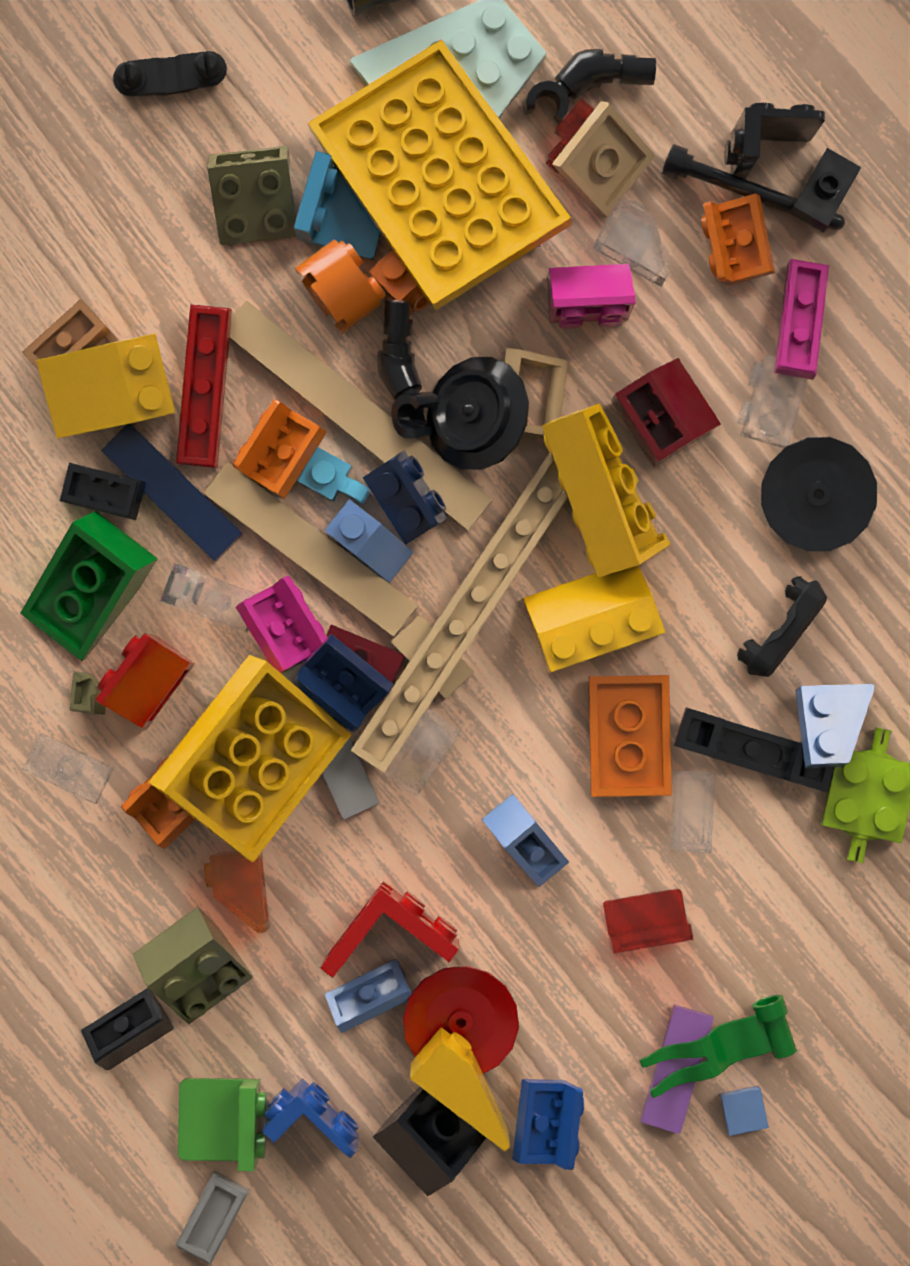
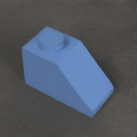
[324,499,414,583]
[482,794,569,887]

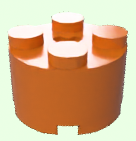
[295,240,386,334]

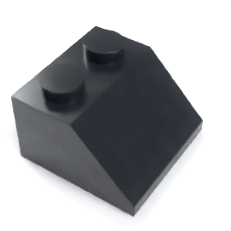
[373,1087,486,1197]

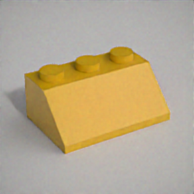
[522,566,666,673]

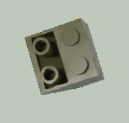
[132,907,253,1024]

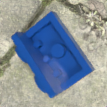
[512,1079,584,1170]

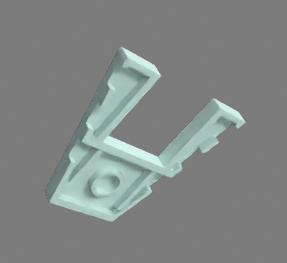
[349,0,547,119]

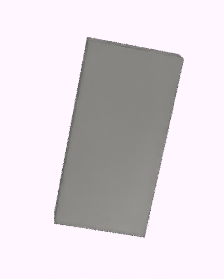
[175,1170,250,1265]

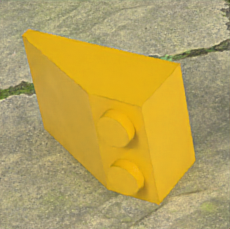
[36,333,175,438]

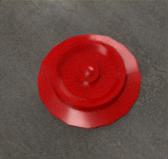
[403,966,519,1074]

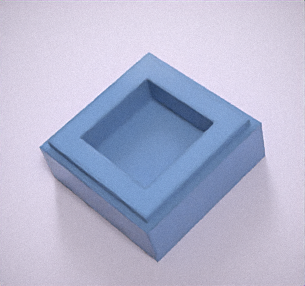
[719,1086,769,1136]

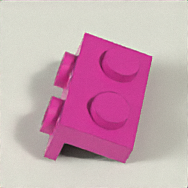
[235,576,327,673]

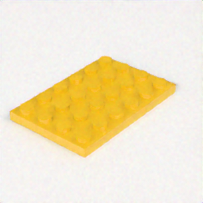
[308,39,572,311]

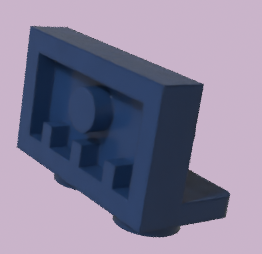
[362,450,448,545]

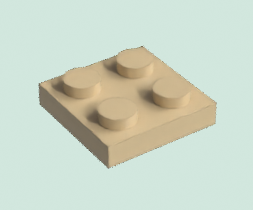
[552,101,656,218]

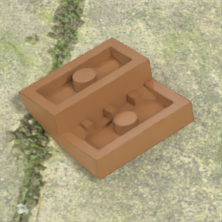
[22,299,119,371]

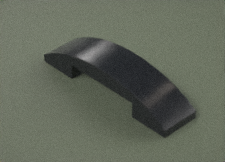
[674,707,834,792]

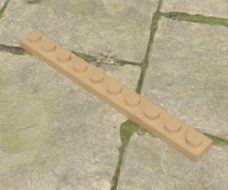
[350,452,568,773]

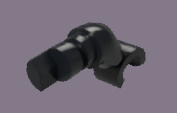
[523,49,656,124]
[377,299,441,438]

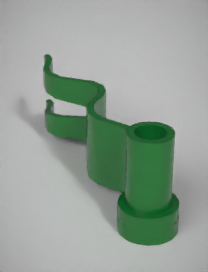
[639,995,797,1098]

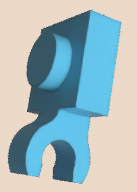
[297,447,371,505]

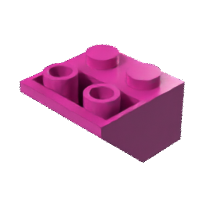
[547,264,636,329]

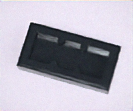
[789,148,861,233]
[60,463,146,520]

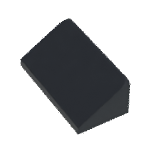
[81,988,174,1070]

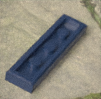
[101,424,243,562]

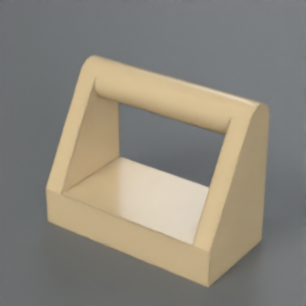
[504,348,568,439]

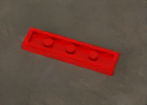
[176,304,232,468]

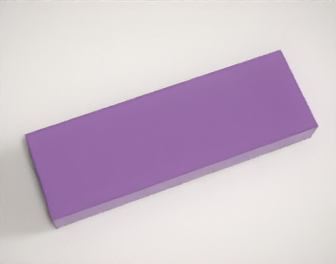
[640,1004,714,1134]

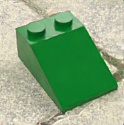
[20,511,158,661]

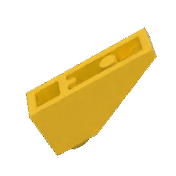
[410,1027,510,1152]

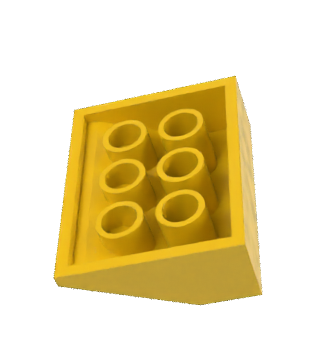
[148,655,352,863]

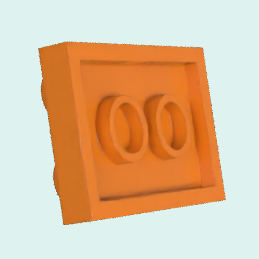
[588,675,672,797]

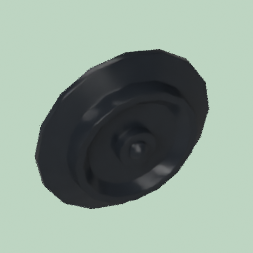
[427,357,529,470]
[761,437,877,551]

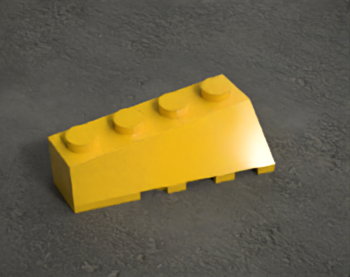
[541,403,671,577]

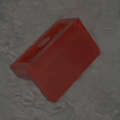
[603,888,694,953]

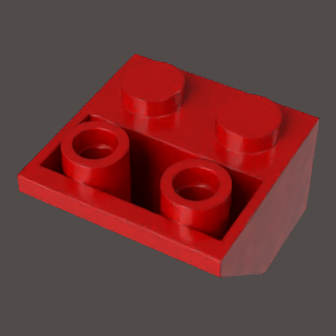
[95,633,195,728]

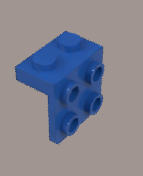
[262,1078,359,1158]

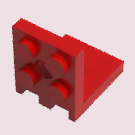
[320,881,459,978]

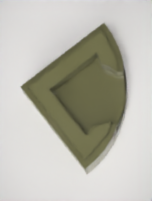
[70,671,105,715]

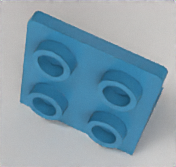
[294,151,381,260]

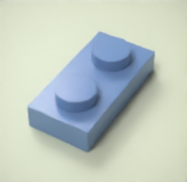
[325,958,412,1033]

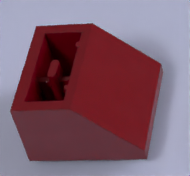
[611,358,721,467]

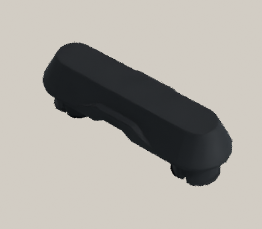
[113,51,227,97]
[737,576,827,677]

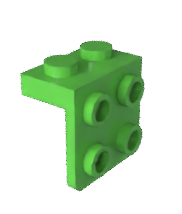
[178,1078,267,1171]

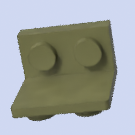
[207,146,296,245]

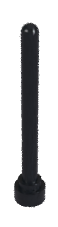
[662,144,845,230]

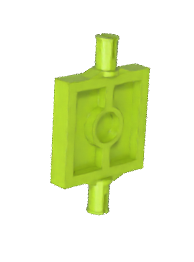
[821,727,910,863]

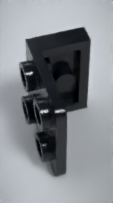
[724,102,825,178]

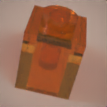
[204,851,270,933]

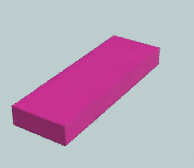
[774,259,829,380]

